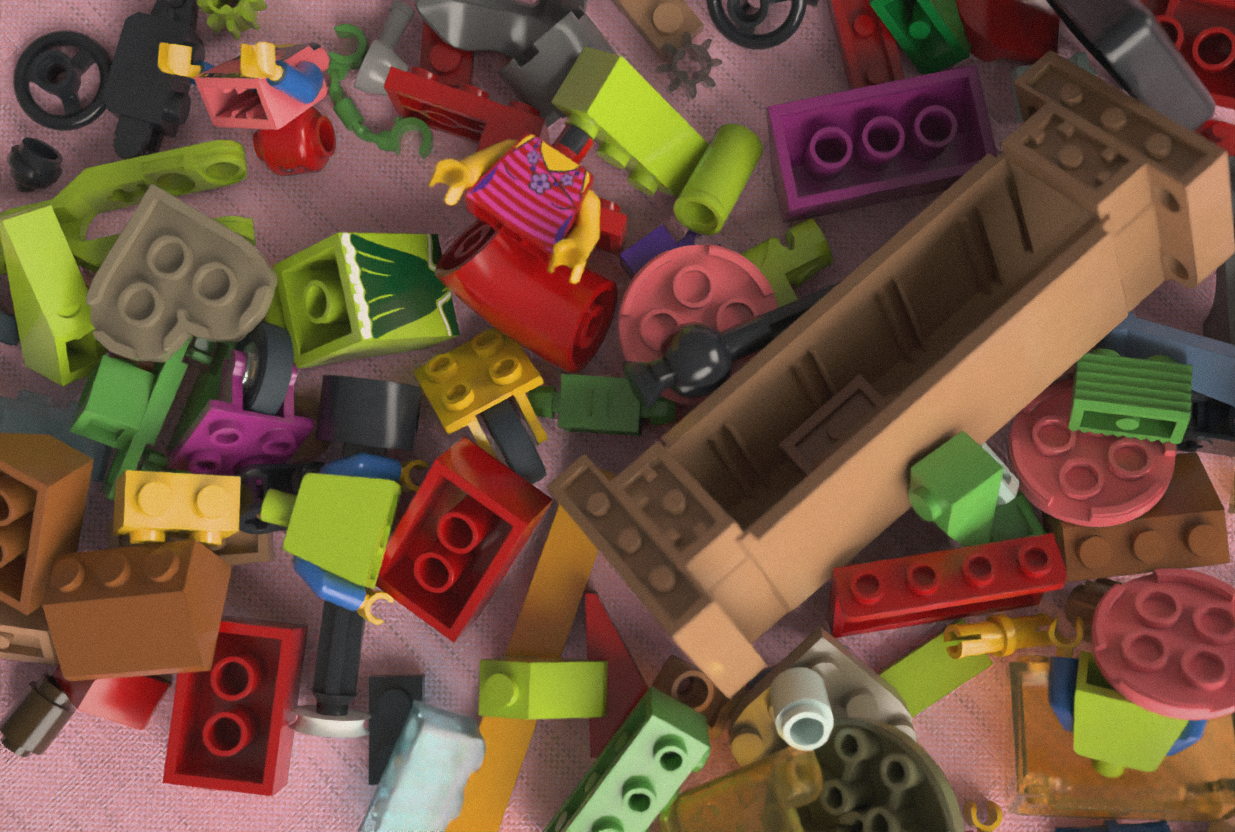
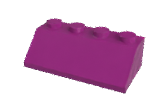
[766,64,998,223]

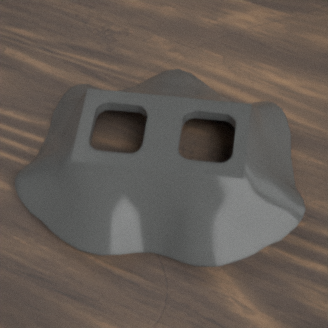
[415,0,587,60]

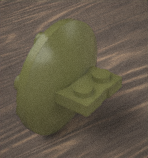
[763,717,965,832]

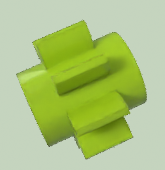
[197,0,267,40]

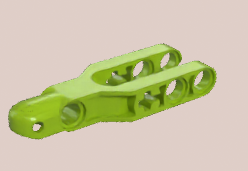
[0,140,256,275]

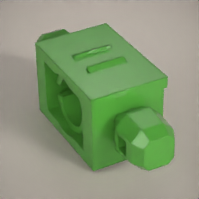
[528,374,677,436]

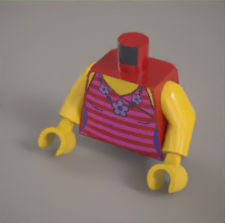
[428,124,600,283]

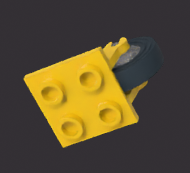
[413,327,548,485]

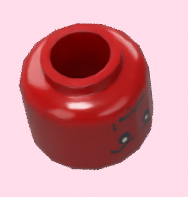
[253,106,336,176]

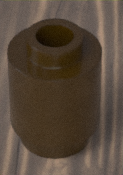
[0,673,76,758]

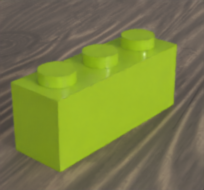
[551,46,709,197]

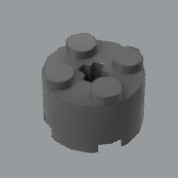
[497,5,617,128]

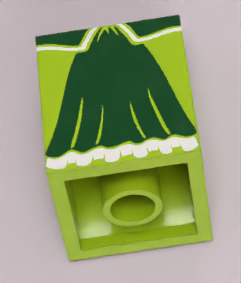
[273,232,460,368]

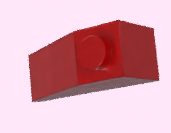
[585,591,649,758]

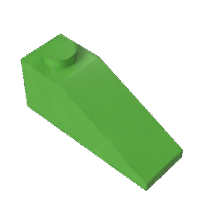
[908,431,1004,547]

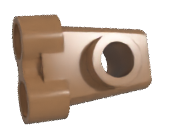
[652,655,746,740]

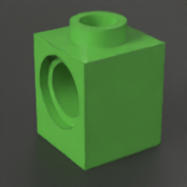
[69,354,156,450]

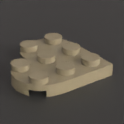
[86,184,277,363]
[729,626,917,783]

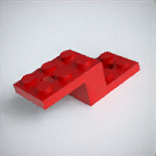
[384,66,627,256]

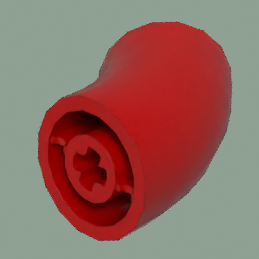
[434,219,618,374]

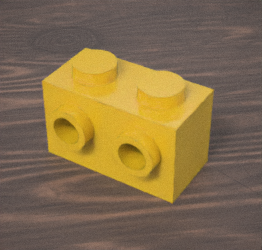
[113,470,241,547]

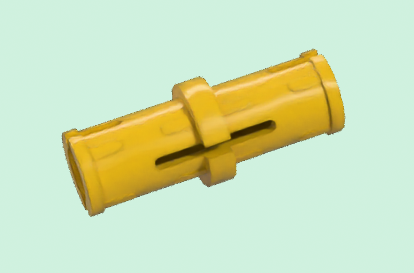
[944,613,1053,659]

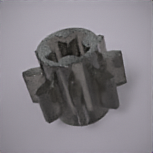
[655,32,722,100]

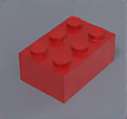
[375,436,553,643]
[162,615,308,796]

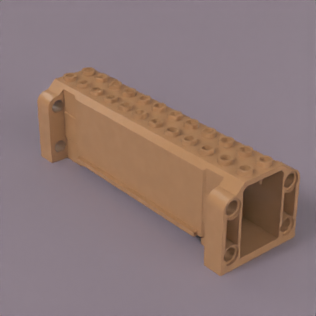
[546,50,1235,699]

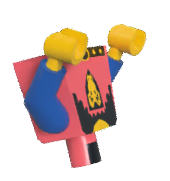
[158,42,329,130]

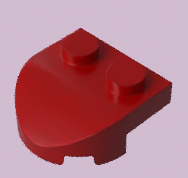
[955,0,1060,65]

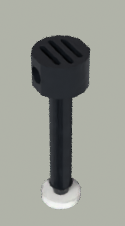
[289,375,423,738]

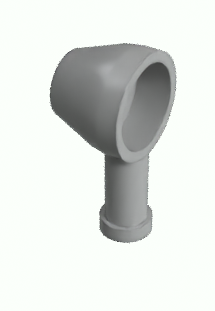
[354,1,415,96]

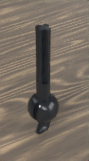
[623,282,840,409]

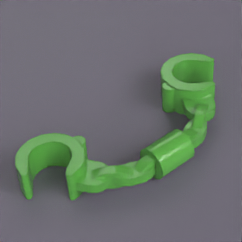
[327,24,434,160]

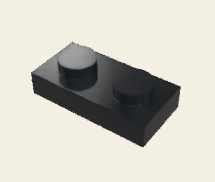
[368,675,425,785]

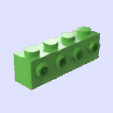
[542,686,711,832]

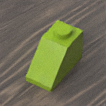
[478,655,608,720]

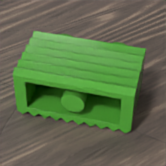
[1068,349,1193,445]

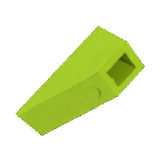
[0,203,107,386]

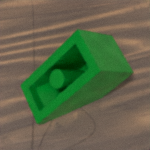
[869,0,970,75]

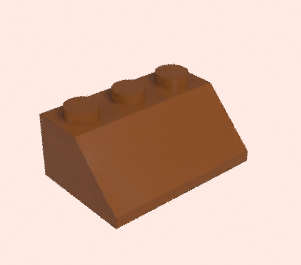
[0,432,94,616]
[1042,452,1230,582]
[42,539,232,681]

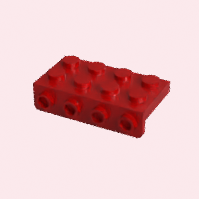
[827,533,1067,638]

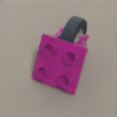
[167,322,315,484]

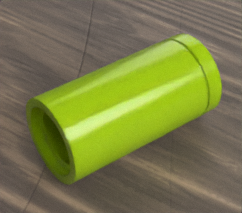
[673,124,763,236]

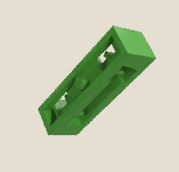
[101,335,237,501]

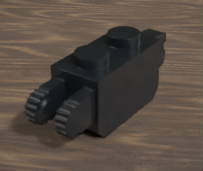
[102,0,205,160]

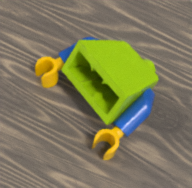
[261,453,428,625]
[1047,615,1208,778]

